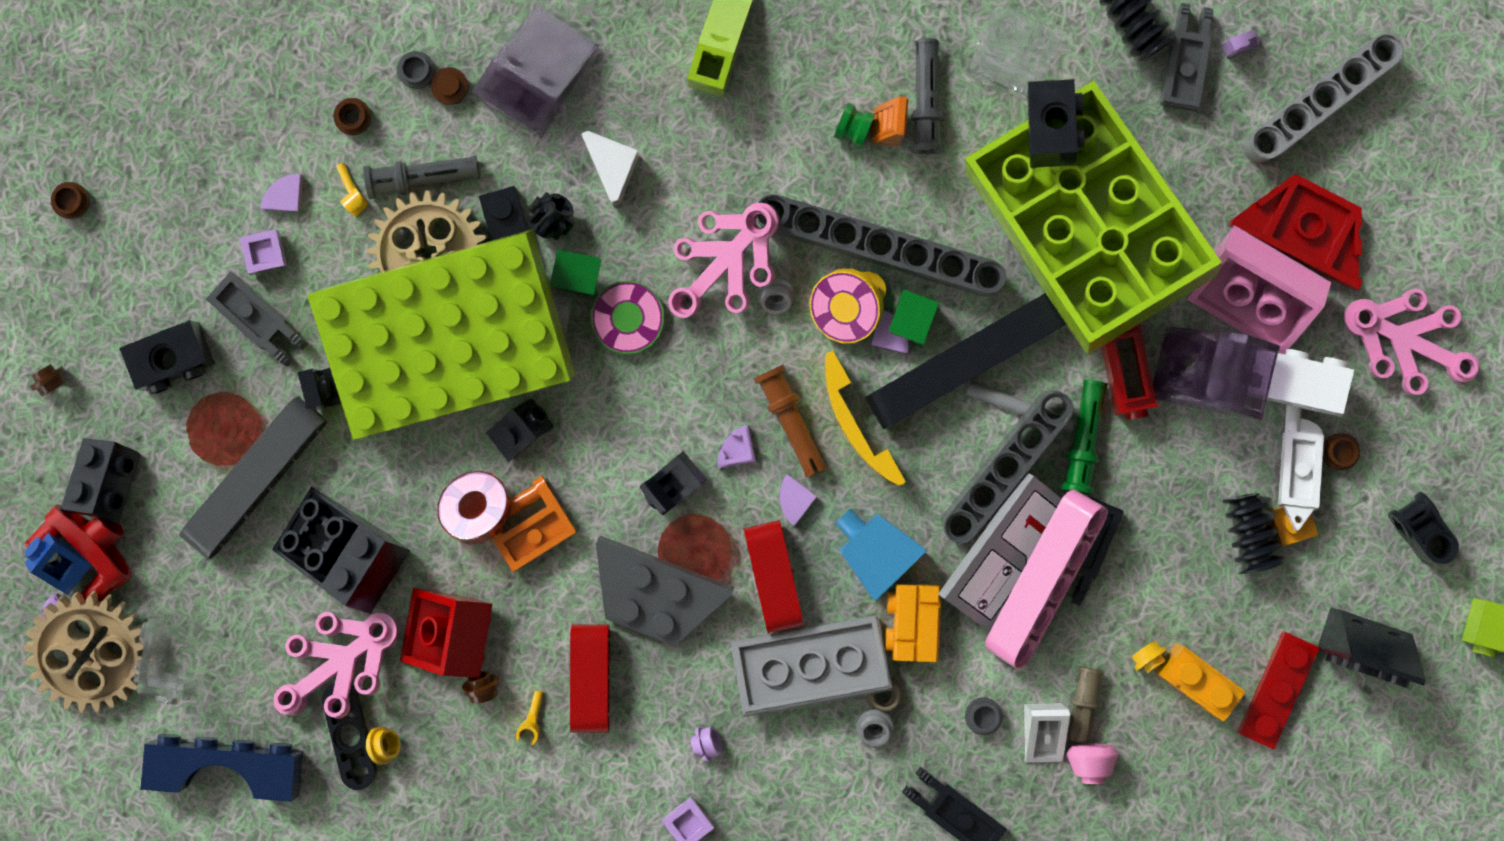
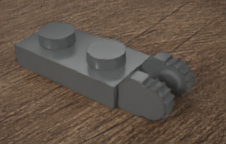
[1160,3,1213,112]
[206,271,308,367]

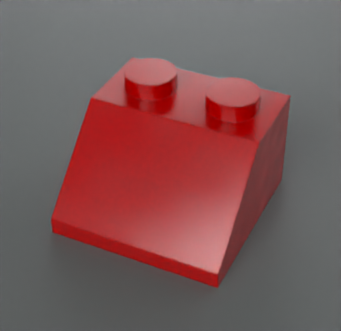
[400,588,493,678]

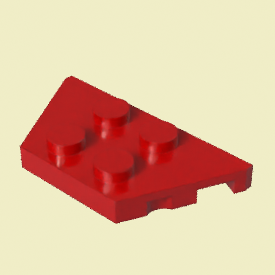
[1227,174,1362,291]

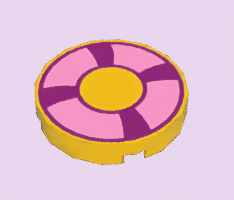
[809,268,884,343]

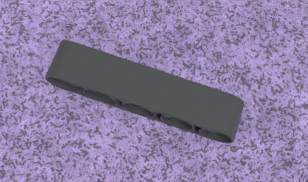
[941,389,1074,544]
[179,396,327,560]

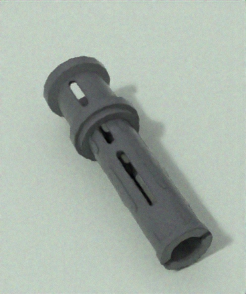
[911,38,944,154]
[363,156,480,199]

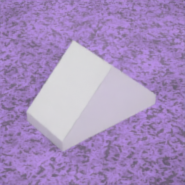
[582,131,640,207]
[1024,703,1070,762]

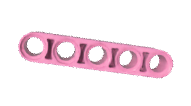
[985,490,1108,669]

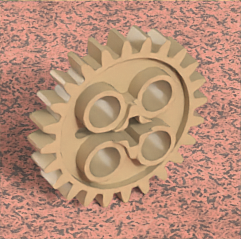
[366,191,488,272]
[23,591,152,713]

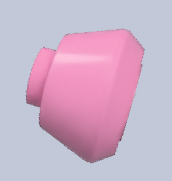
[1067,743,1119,784]

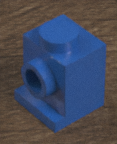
[25,533,91,595]

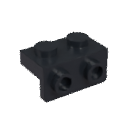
[60,438,140,523]

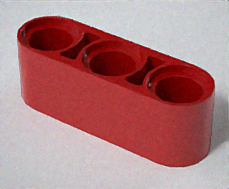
[743,520,804,634]
[570,624,610,733]

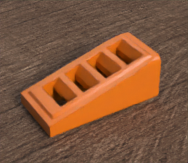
[871,96,909,147]

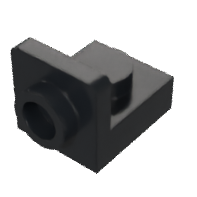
[298,368,342,410]

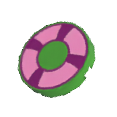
[590,280,665,355]

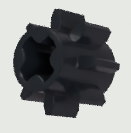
[528,192,575,240]

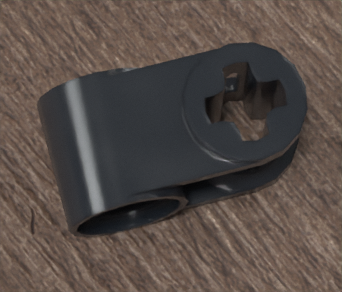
[1388,492,1459,564]

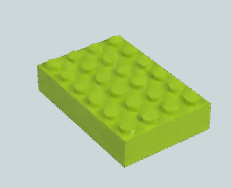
[965,80,1222,355]
[307,229,576,440]

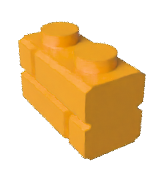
[885,583,942,662]
[1154,643,1246,722]

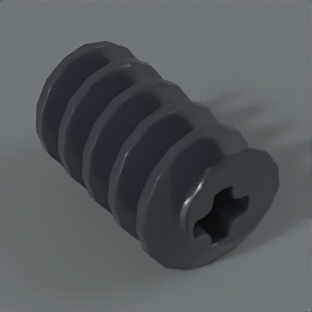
[1099,0,1177,61]
[1222,493,1285,574]

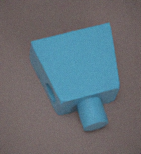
[834,508,927,601]

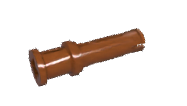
[753,365,827,477]

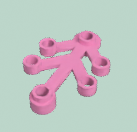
[668,203,779,318]
[1344,289,1480,395]
[273,612,398,719]

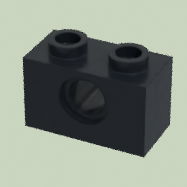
[1027,79,1085,168]
[119,320,215,395]

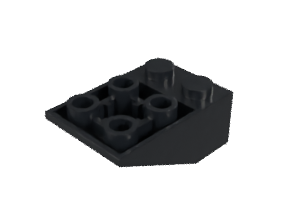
[272,487,410,614]
[1318,607,1426,688]

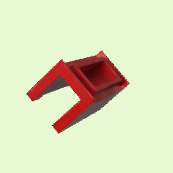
[1101,323,1158,420]

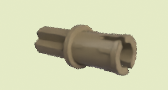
[1068,666,1103,743]

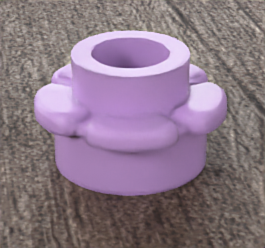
[691,726,723,763]

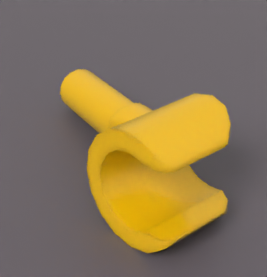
[336,163,368,217]
[516,690,544,745]

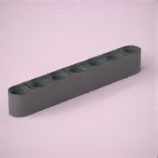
[757,194,1006,296]

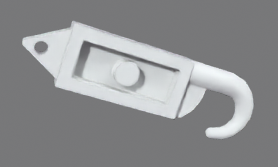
[1278,405,1324,531]

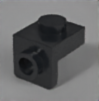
[486,399,554,462]
[640,451,707,515]

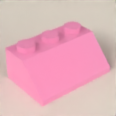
[1187,225,1331,354]

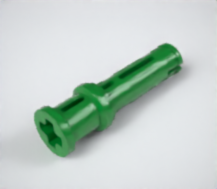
[1060,380,1108,495]

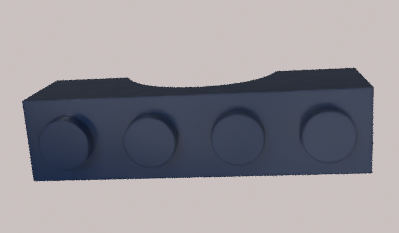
[140,734,303,802]

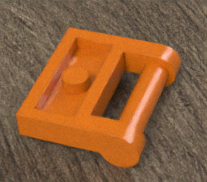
[479,475,578,572]

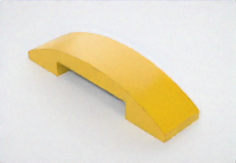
[824,350,906,486]

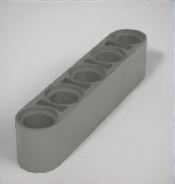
[1243,33,1404,164]

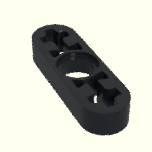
[322,683,377,790]

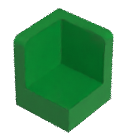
[550,249,601,298]
[889,289,939,347]

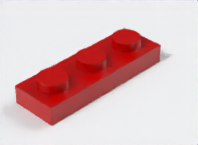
[1237,631,1320,750]

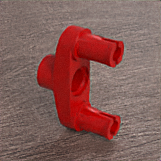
[25,504,131,602]

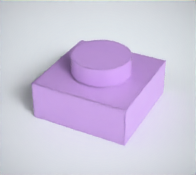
[239,229,288,275]
[662,796,715,841]

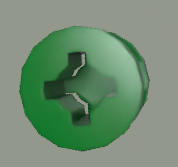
[834,103,875,149]

